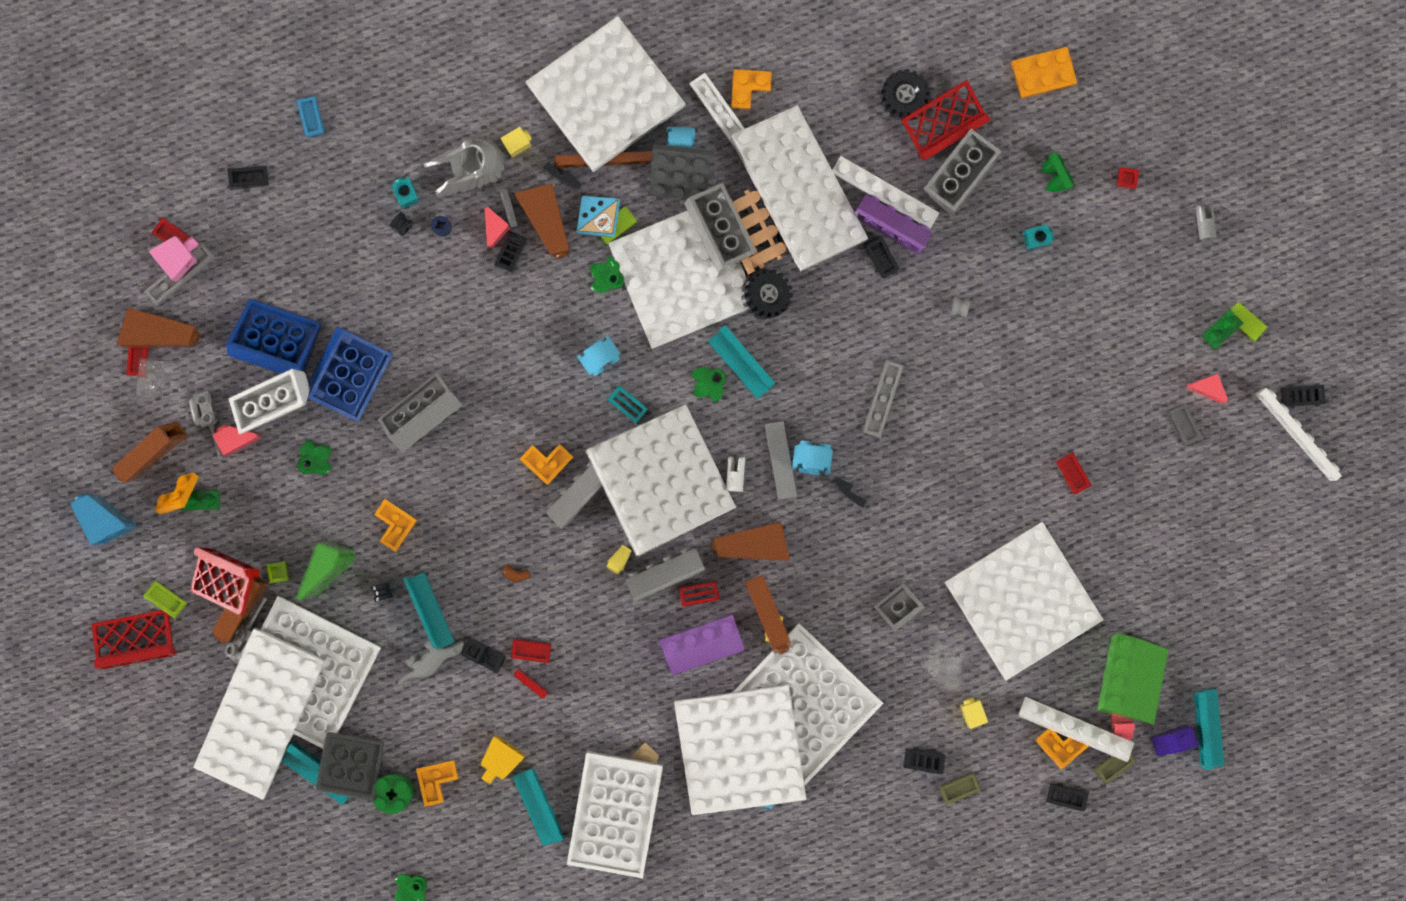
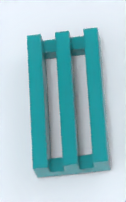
[607,385,649,424]

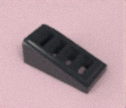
[228,166,269,190]
[494,231,528,273]
[863,235,899,279]
[1281,385,1326,407]
[903,748,946,775]
[1046,783,1089,812]

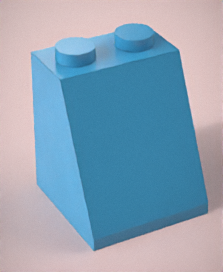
[70,493,137,545]

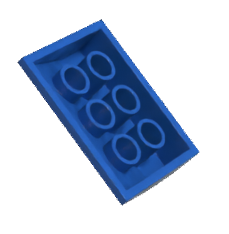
[226,299,322,374]
[308,326,393,422]

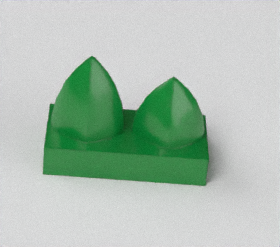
[1041,152,1076,192]
[1201,309,1244,350]
[180,490,220,511]

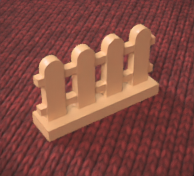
[731,190,787,275]

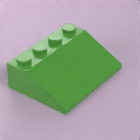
[296,542,356,600]
[1097,633,1169,725]

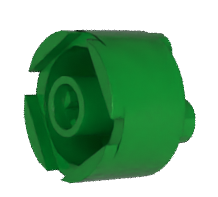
[373,772,414,814]

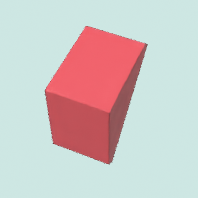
[485,207,511,248]
[1187,374,1228,404]

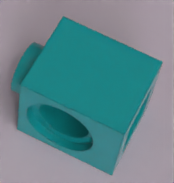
[391,177,420,209]
[1022,224,1054,251]

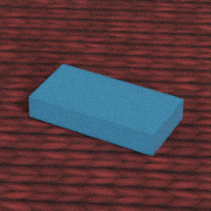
[297,96,325,138]

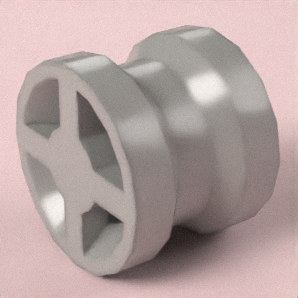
[950,296,970,318]

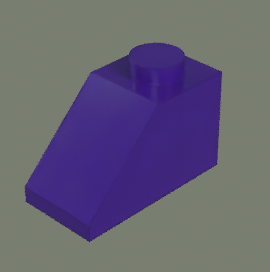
[1150,725,1199,756]

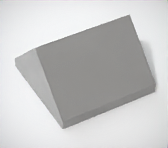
[874,583,925,632]

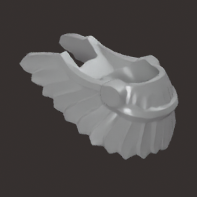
[424,137,505,198]

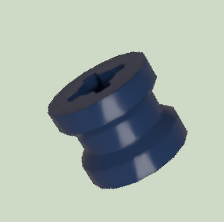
[431,216,452,237]

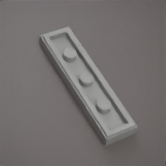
[144,242,215,307]
[862,360,904,438]
[765,421,797,500]

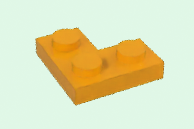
[731,69,772,110]
[520,444,574,485]
[155,472,199,514]
[374,499,417,552]
[1035,729,1089,770]
[416,759,459,807]

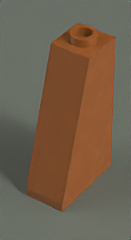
[515,183,570,259]
[116,308,200,348]
[111,421,188,484]
[711,522,790,560]
[745,574,792,654]
[211,577,269,643]

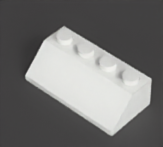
[229,369,310,434]

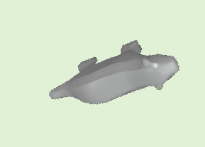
[398,640,464,685]

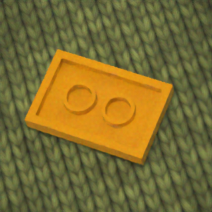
[1011,47,1077,99]

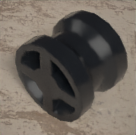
[390,212,414,236]
[371,582,393,602]

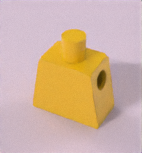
[481,734,526,784]

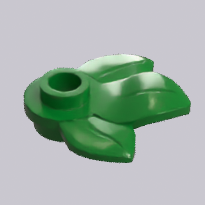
[590,257,624,293]
[691,367,726,402]
[297,439,332,475]
[394,874,427,901]

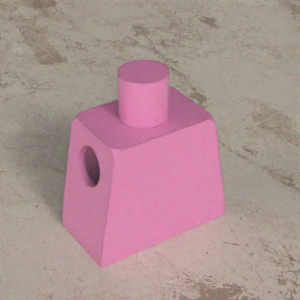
[149,236,200,282]

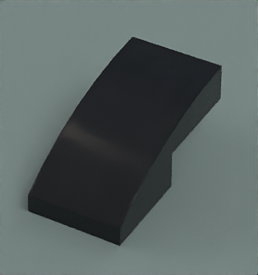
[543,162,582,189]
[833,477,867,508]
[461,638,507,673]

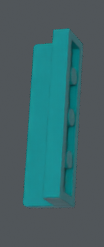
[708,325,775,399]
[403,572,455,650]
[1193,689,1224,770]
[281,742,349,805]
[513,767,565,846]

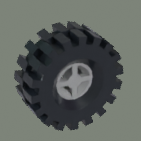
[880,69,930,120]
[741,269,793,320]

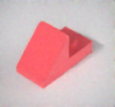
[1111,714,1135,741]

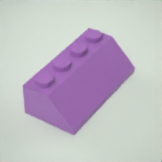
[854,194,932,255]
[660,614,745,675]

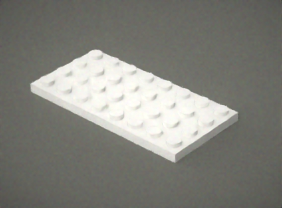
[730,105,868,272]
[193,628,326,800]

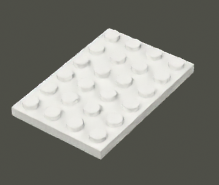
[567,751,663,878]

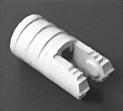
[726,456,745,492]

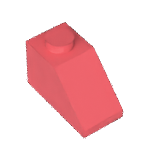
[213,425,261,456]

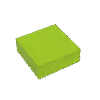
[267,561,290,583]

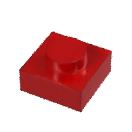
[1116,167,1139,190]

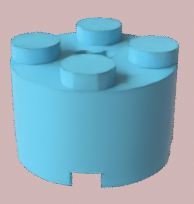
[666,126,696,149]
[576,335,621,376]
[792,441,833,475]

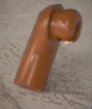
[502,564,531,582]

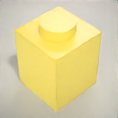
[500,127,532,158]
[960,697,988,729]

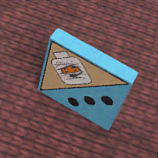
[577,196,620,237]

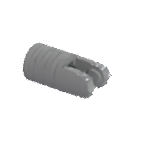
[1195,205,1217,241]

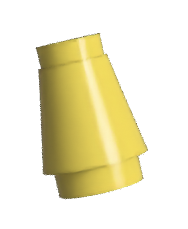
[606,545,632,575]

